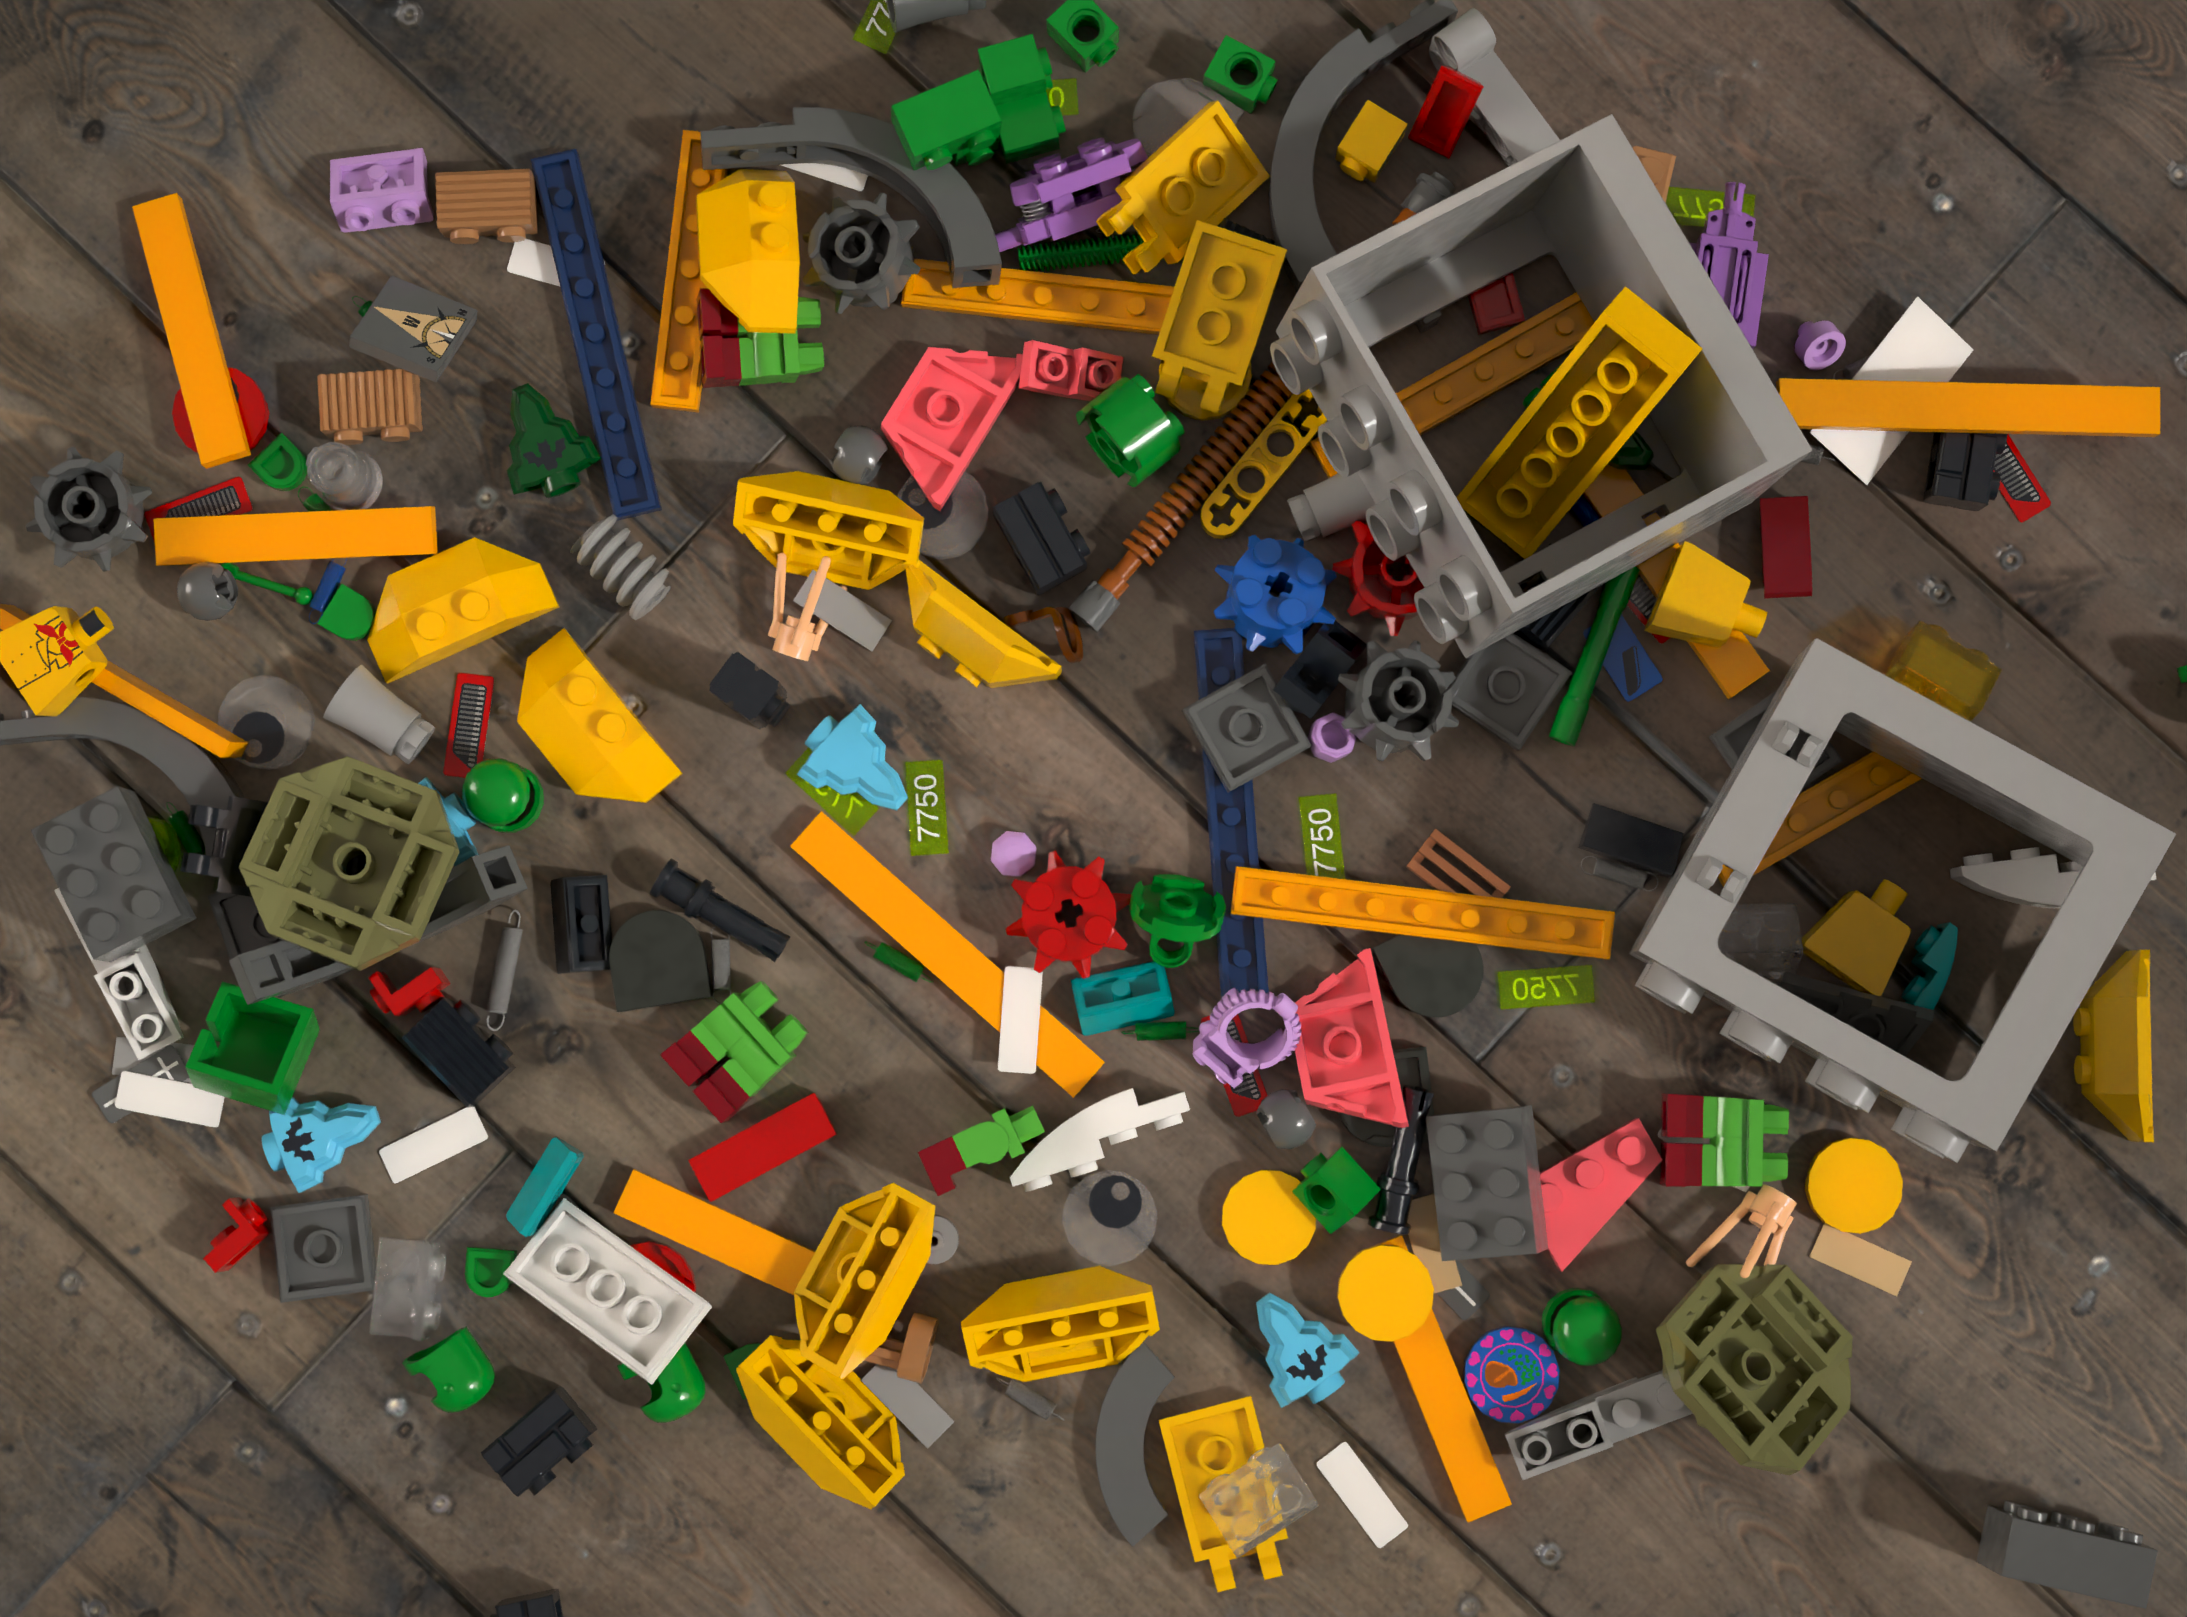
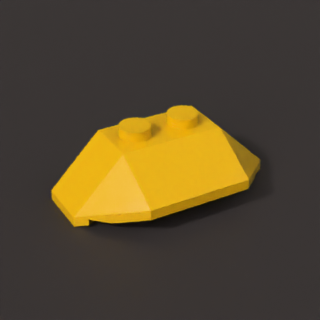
[696,169,800,334]
[733,471,924,590]
[367,537,559,683]
[906,560,1062,688]
[517,628,683,803]
[2073,950,2154,1142]
[794,1183,935,1379]
[961,1266,1160,1382]
[736,1335,905,1510]

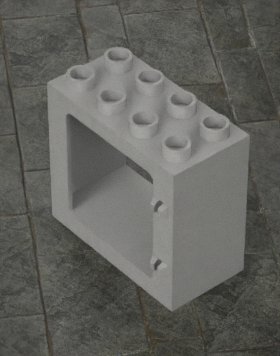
[1270,114,1813,658]
[1628,638,2176,1163]

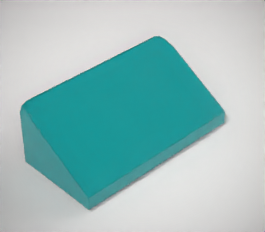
[1070,961,1175,1036]
[506,1137,584,1237]

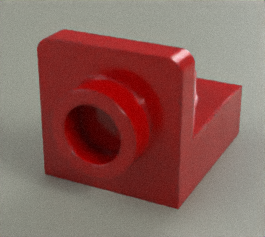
[203,1197,271,1273]

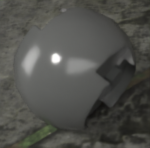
[829,425,888,485]
[177,561,238,621]
[1256,1089,1316,1149]

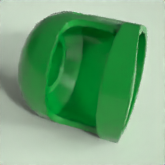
[462,758,544,833]
[1542,1288,1622,1366]
[402,1326,495,1413]
[617,1343,706,1423]

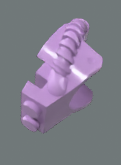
[1192,988,1302,1088]

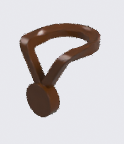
[1004,607,1083,663]

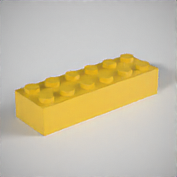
[1456,286,1703,559]

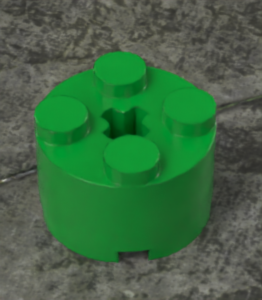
[1076,374,1185,487]

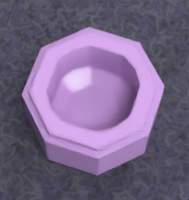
[1307,712,1357,763]
[991,831,1037,877]

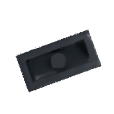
[1578,803,1684,878]
[550,875,612,974]

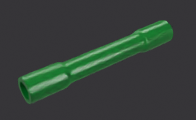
[1548,567,1640,747]

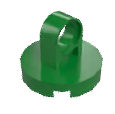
[1129,874,1226,968]

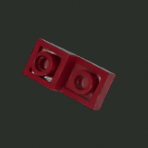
[1760,496,1813,599]

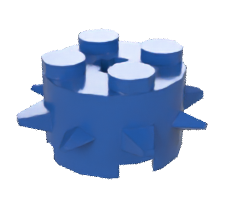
[1213,535,1337,655]

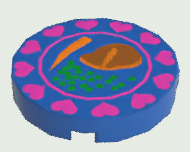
[1463,1326,1560,1423]

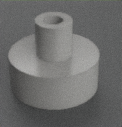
[927,1215,959,1264]

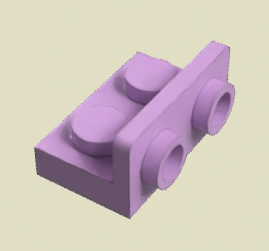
[330,148,433,233]

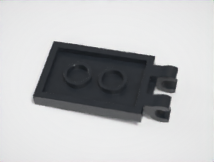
[180,796,366,897]

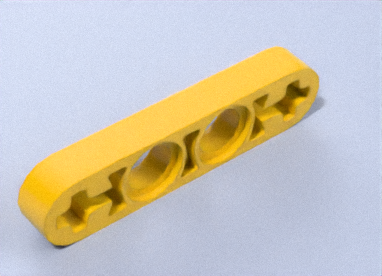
[1200,389,1327,539]

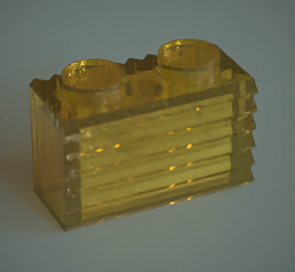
[1885,620,2002,722]

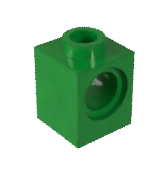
[1046,0,1119,73]
[1203,35,1278,114]
[1292,1147,1381,1234]

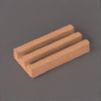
[1406,829,1511,898]

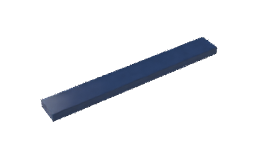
[531,149,662,521]
[1193,628,1269,999]

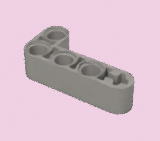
[1429,8,1560,166]

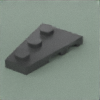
[1776,972,1935,1057]

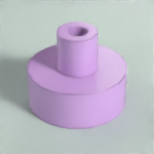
[1795,321,1846,370]

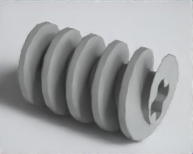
[570,514,671,620]

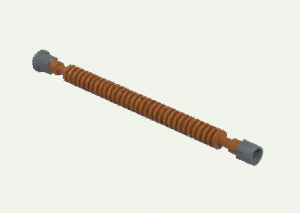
[1068,172,1455,632]

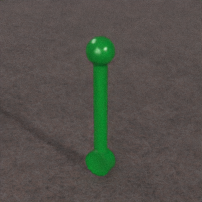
[221,563,313,605]

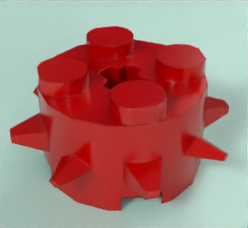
[1332,520,1424,636]
[1005,851,1132,979]

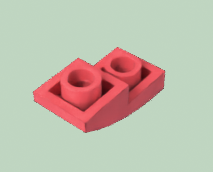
[1019,340,1123,401]

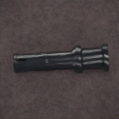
[650,858,791,962]
[1368,1085,1434,1234]

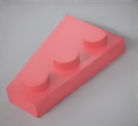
[1540,1118,1662,1272]

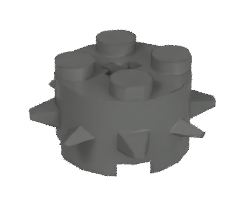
[802,192,920,314]
[25,447,152,572]
[1338,640,1459,762]

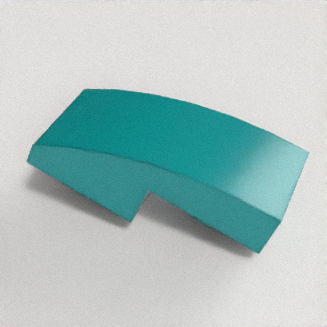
[1901,922,1958,1010]

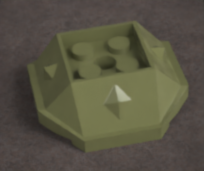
[239,756,460,971]
[1656,1264,1853,1475]

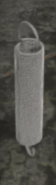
[486,910,523,1031]

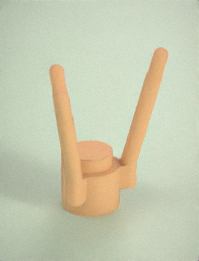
[768,553,848,661]
[1686,1184,1797,1278]

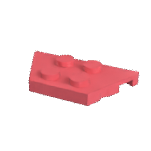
[881,347,1023,511]
[1295,948,1409,1128]

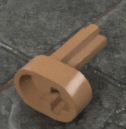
[864,1313,939,1384]

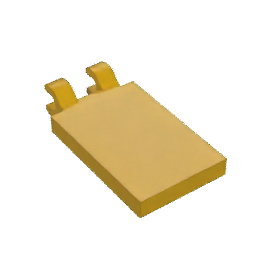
[1096,100,1270,274]
[1152,220,1288,414]
[1158,1396,1288,1592]

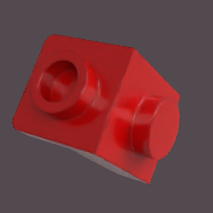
[368,967,451,1016]

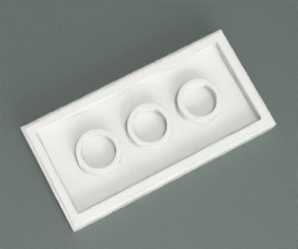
[504,1198,712,1385]

